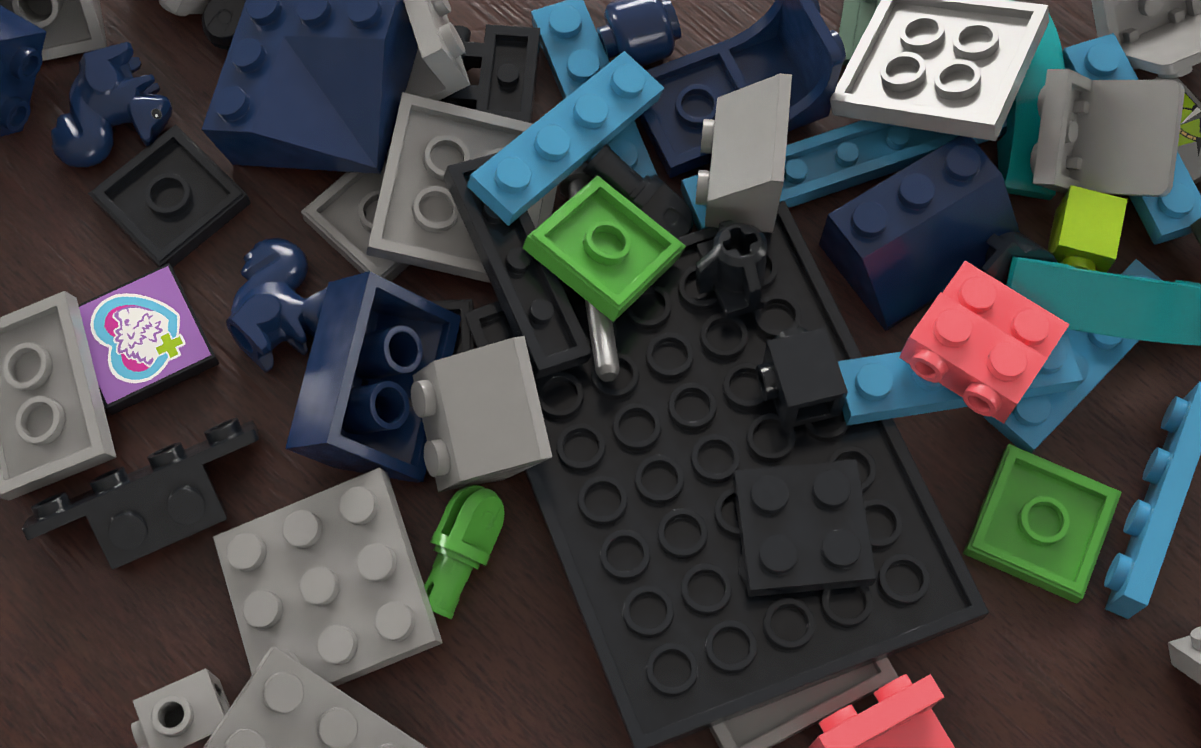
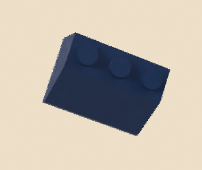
[819,135,1020,331]
[285,271,461,483]

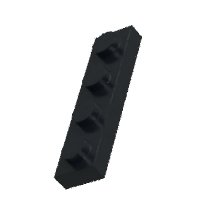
[444,153,593,379]

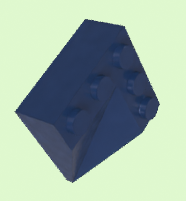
[201,0,418,174]

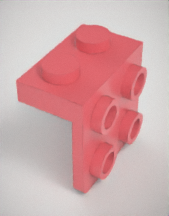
[808,674,955,748]

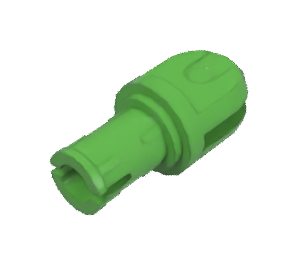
[424,485,505,619]

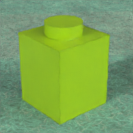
[1047,185,1128,273]

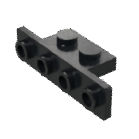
[22,418,259,570]

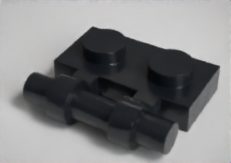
[439,24,541,123]

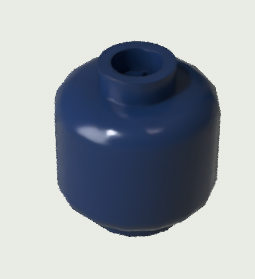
[597,0,682,67]

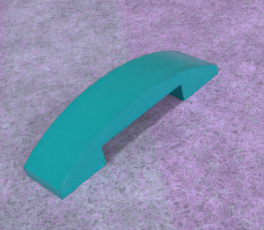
[997,0,1065,200]
[1006,256,1201,346]

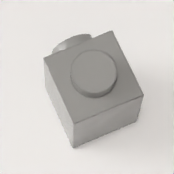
[131,668,230,748]

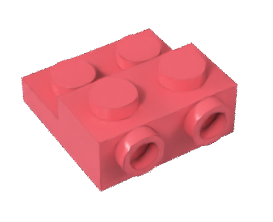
[899,261,1070,424]

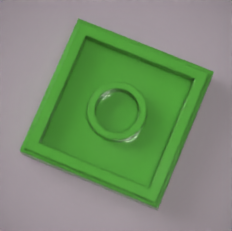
[523,175,686,322]
[963,444,1122,604]

